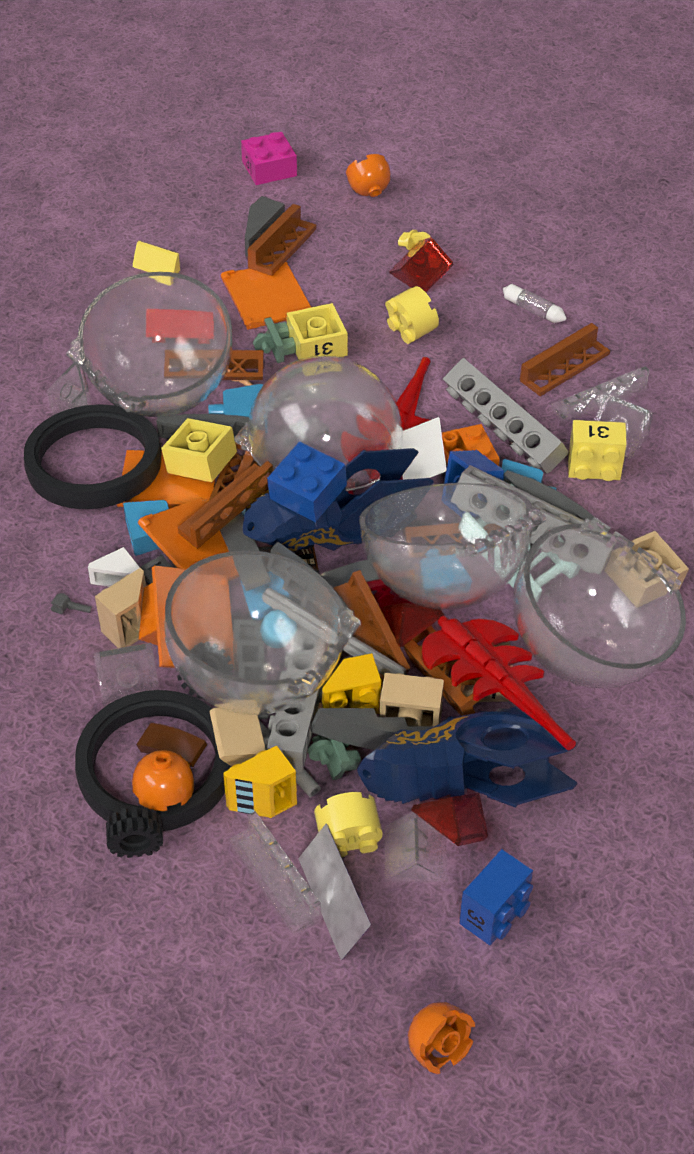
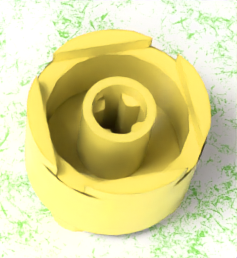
[385,286,439,344]
[314,792,383,857]

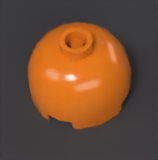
[346,154,391,197]
[132,750,194,811]
[408,1002,475,1074]

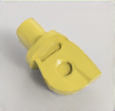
[398,230,435,252]

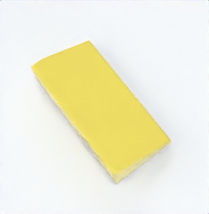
[133,241,180,280]

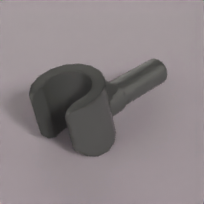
[51,593,92,615]

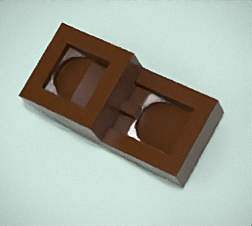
[136,723,207,767]

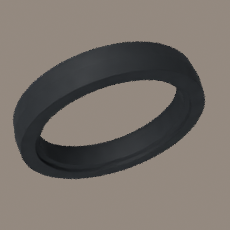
[24,404,161,509]
[75,690,232,832]

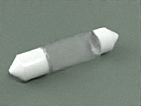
[503,284,566,323]

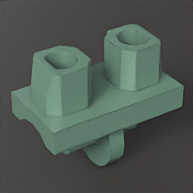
[253,317,296,363]
[308,735,361,780]

